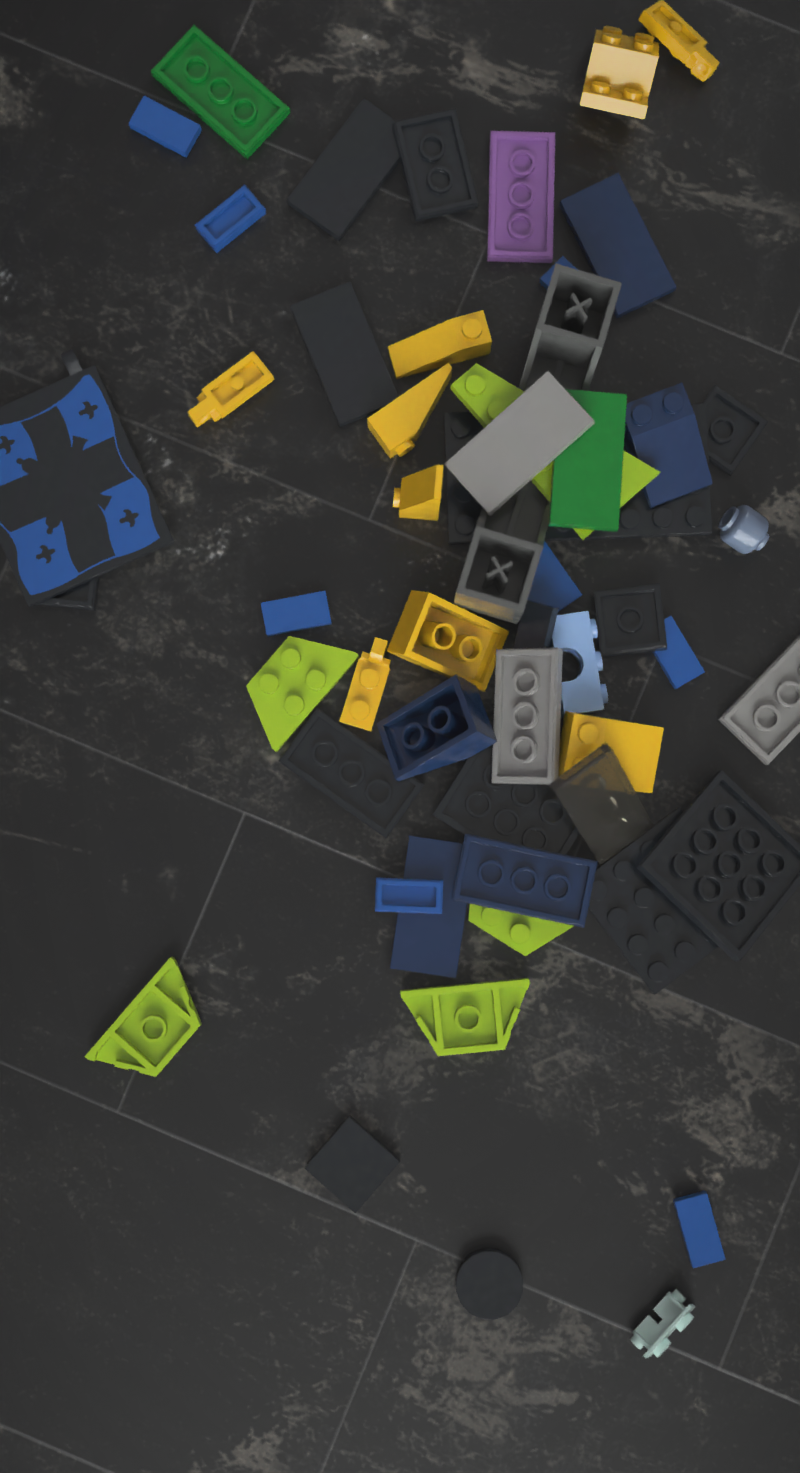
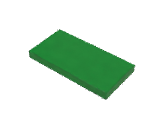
[151,24,290,159]
[548,389,627,532]

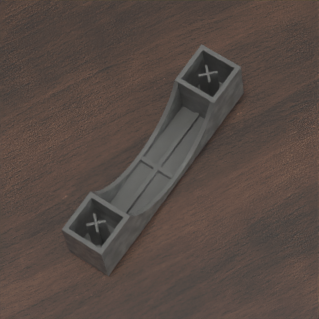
[453,263,622,624]

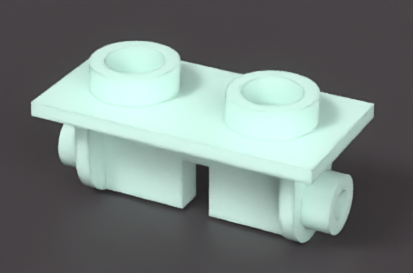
[630,1289,696,1358]

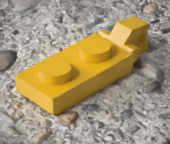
[638,0,720,82]
[188,351,274,427]
[339,637,391,732]

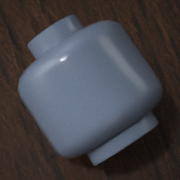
[718,505,769,554]

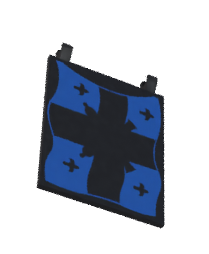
[0,350,174,607]

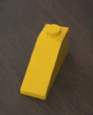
[388,310,492,379]
[367,362,452,459]
[393,465,443,521]

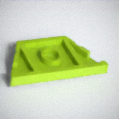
[246,636,360,752]
[468,904,574,956]
[84,956,202,1077]
[400,978,530,1056]

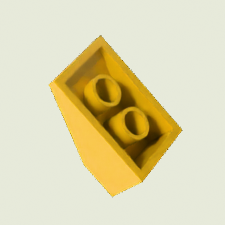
[387,590,509,692]
[559,711,664,793]

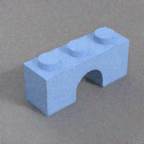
[550,611,608,718]

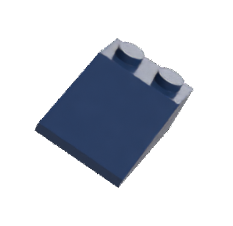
[624,383,713,508]
[376,675,497,781]

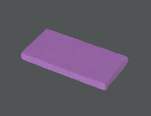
[487,131,555,263]

